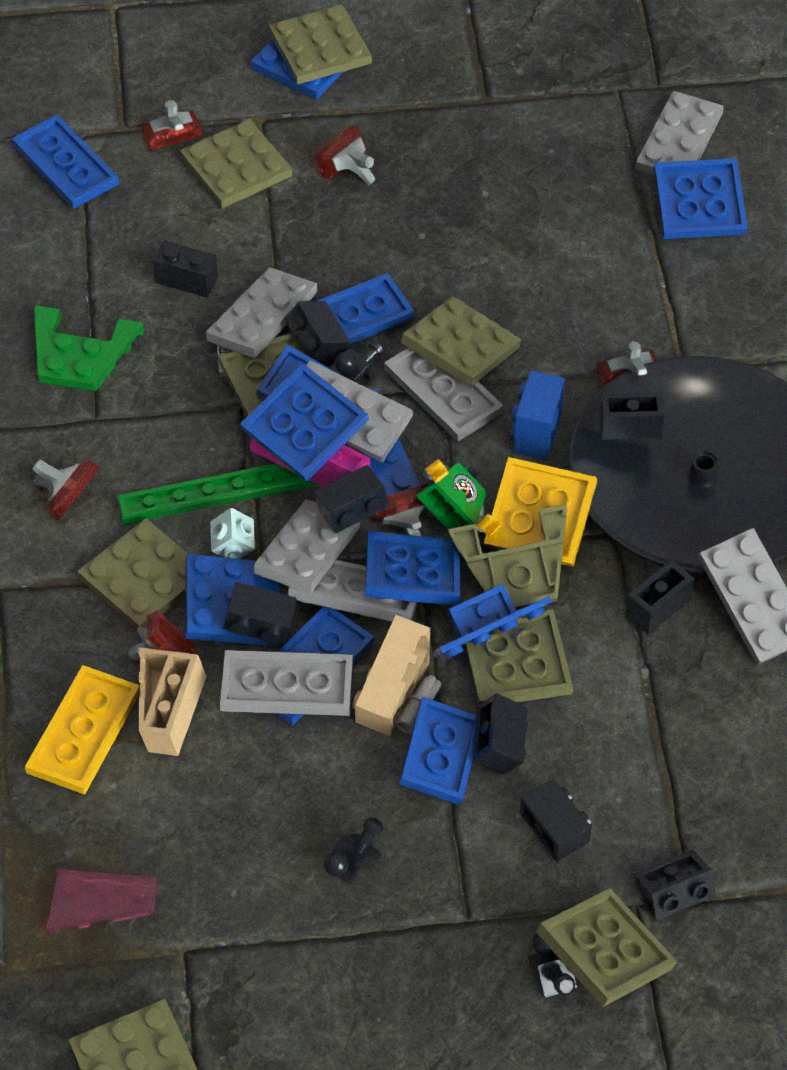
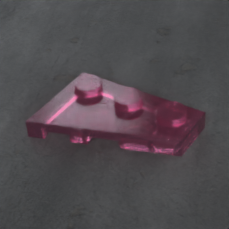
[46,869,159,935]

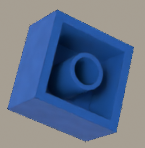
[510,371,565,460]

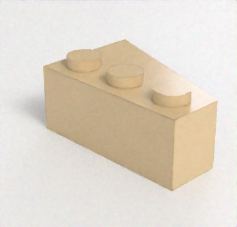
[352,614,431,736]
[139,647,206,756]

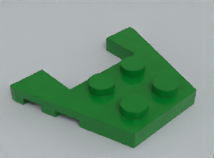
[34,305,144,391]

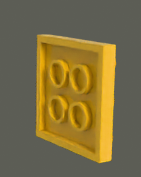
[484,457,597,567]

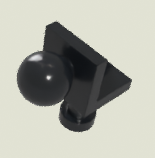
[330,341,385,382]
[324,817,383,883]
[528,933,577,998]

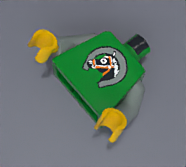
[416,459,501,538]

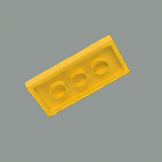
[25,665,140,795]

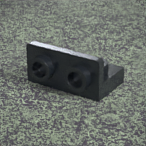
[634,850,715,920]

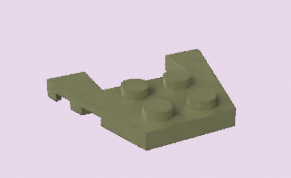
[448,505,567,610]

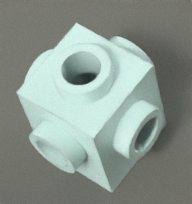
[210,508,255,559]

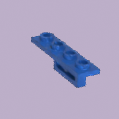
[432,584,552,659]

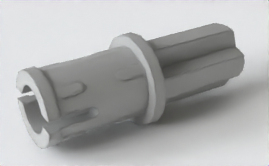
[395,675,441,734]

